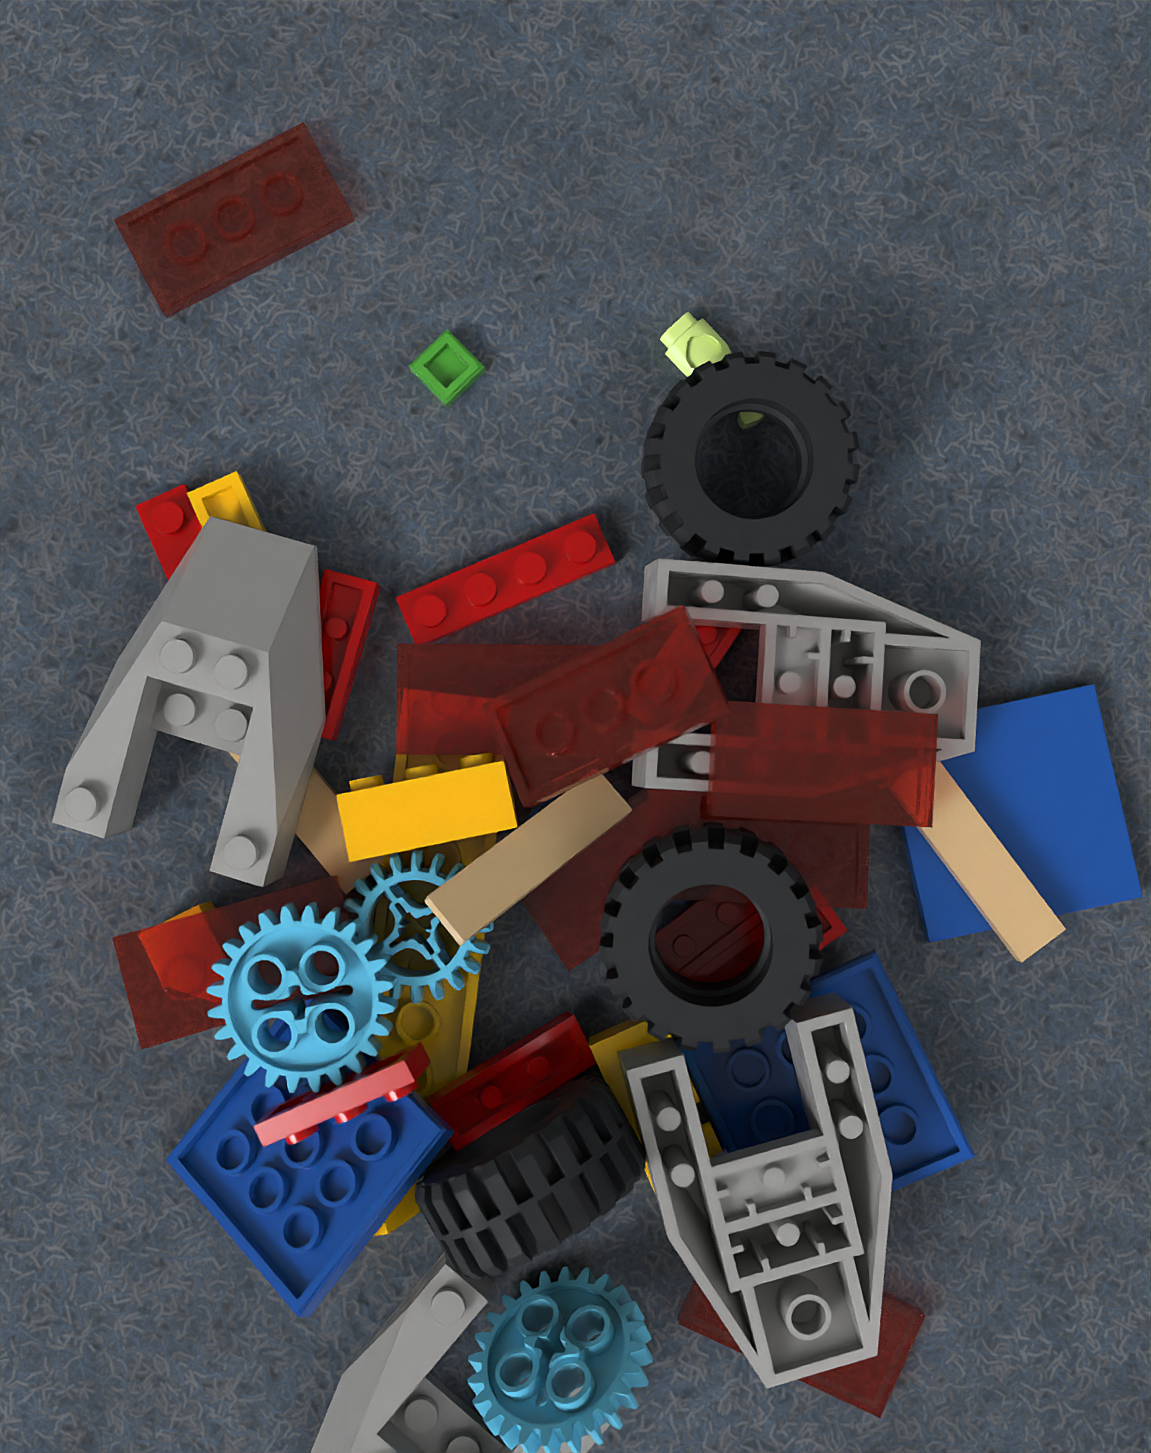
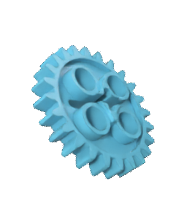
[207,902,398,1093]
[468,1267,653,1453]

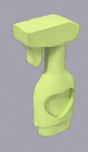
[660,312,765,429]

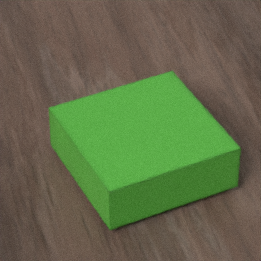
[409,329,486,408]

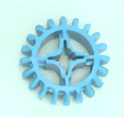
[341,850,494,1004]

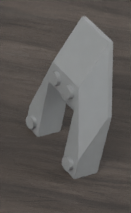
[52,516,326,887]
[632,558,981,798]
[617,992,893,1389]
[311,1252,619,1453]

